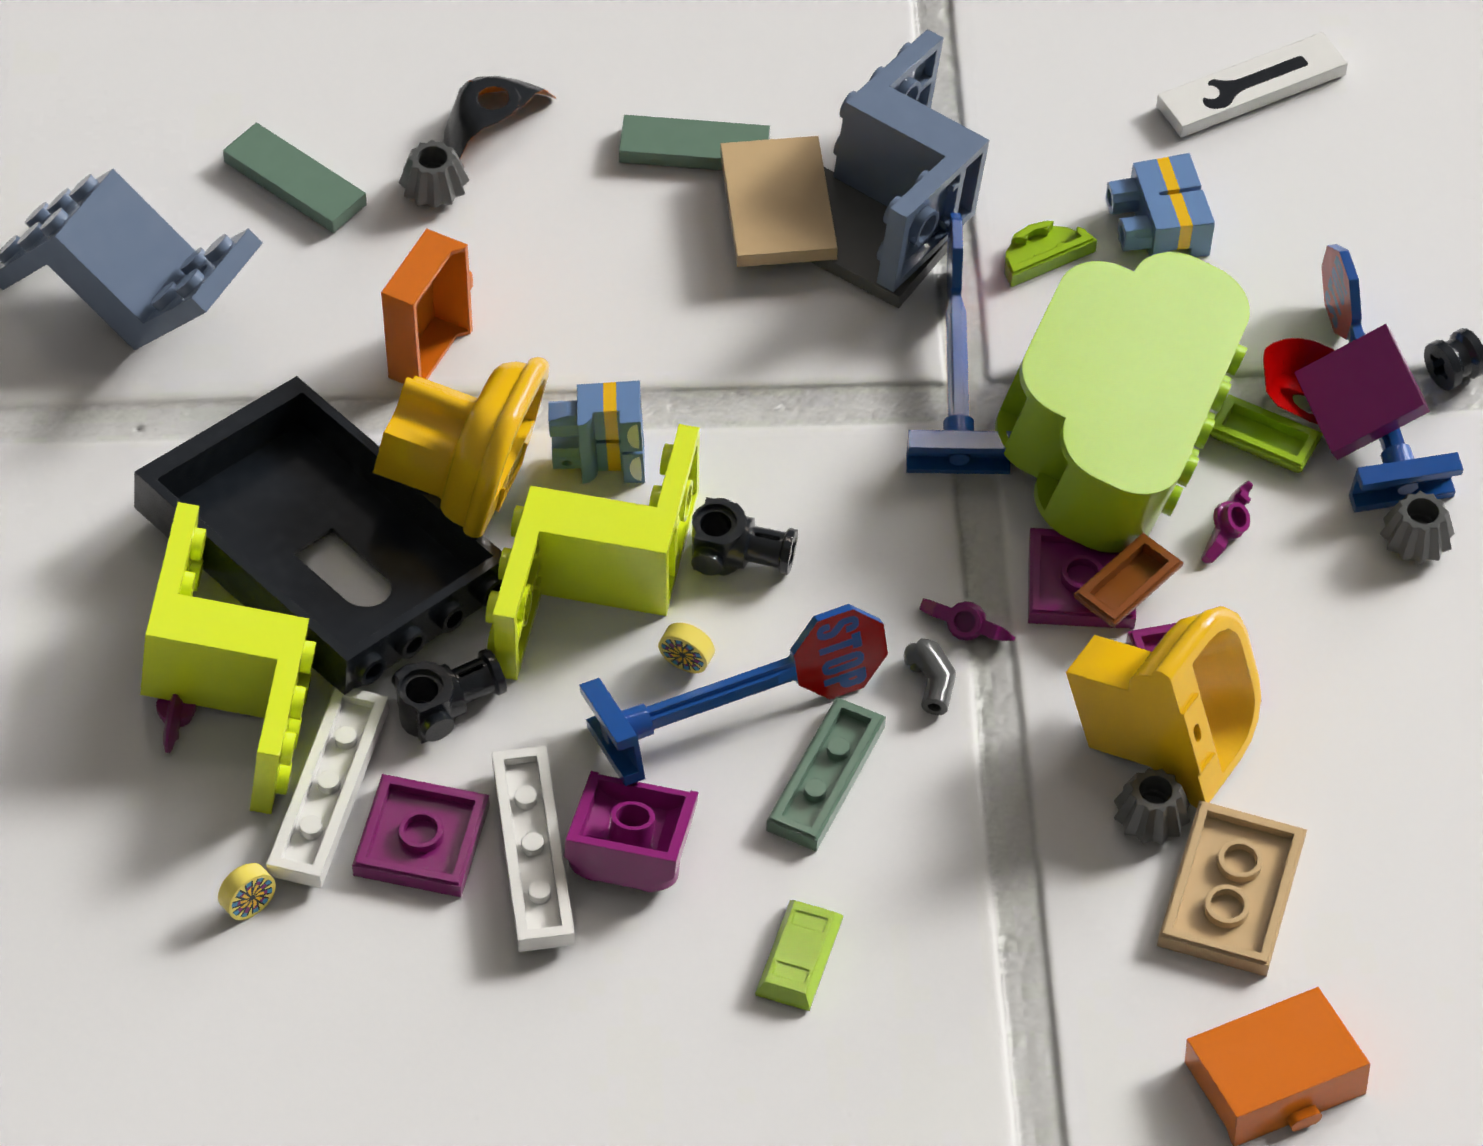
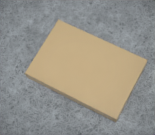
[720,136,838,267]
[1157,800,1307,977]

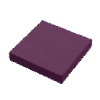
[1294,324,1430,460]
[1028,528,1136,629]
[352,774,490,897]

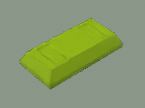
[1210,394,1323,473]
[755,900,844,1011]

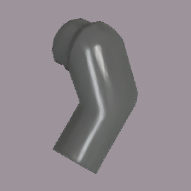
[903,638,956,715]

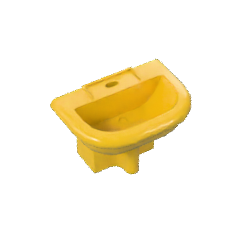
[373,357,549,538]
[1066,606,1261,808]

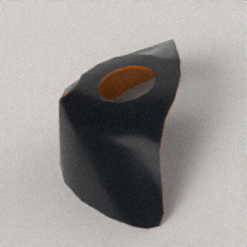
[444,76,556,159]

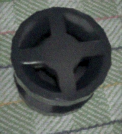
[1424,328,1483,390]

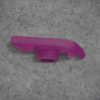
[1201,481,1253,563]
[919,598,1016,641]
[156,694,196,753]

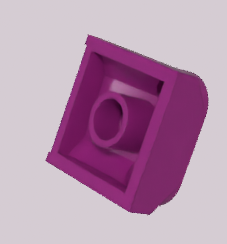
[564,771,699,892]

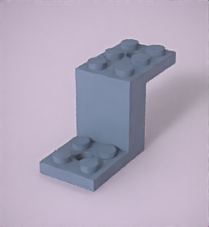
[833,29,990,292]
[0,169,263,350]

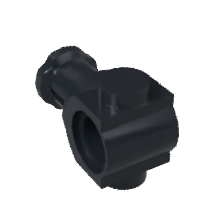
[691,497,798,576]
[391,648,507,744]

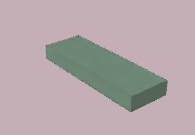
[619,115,770,170]
[223,122,367,233]
[766,697,886,852]

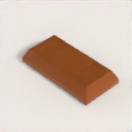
[1074,533,1184,627]

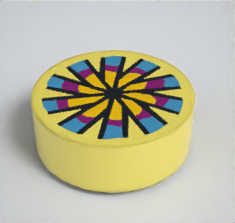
[658,623,715,673]
[218,863,276,920]

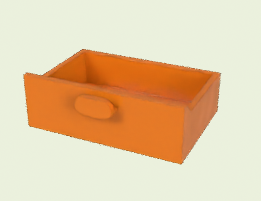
[381,228,473,384]
[1185,987,1371,1146]

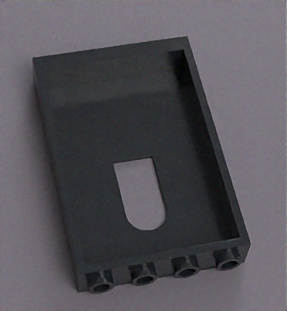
[134,376,502,695]

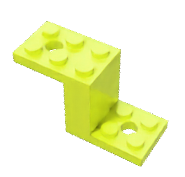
[485,424,700,680]
[140,502,316,814]

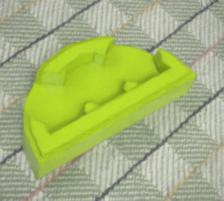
[1004,220,1097,287]

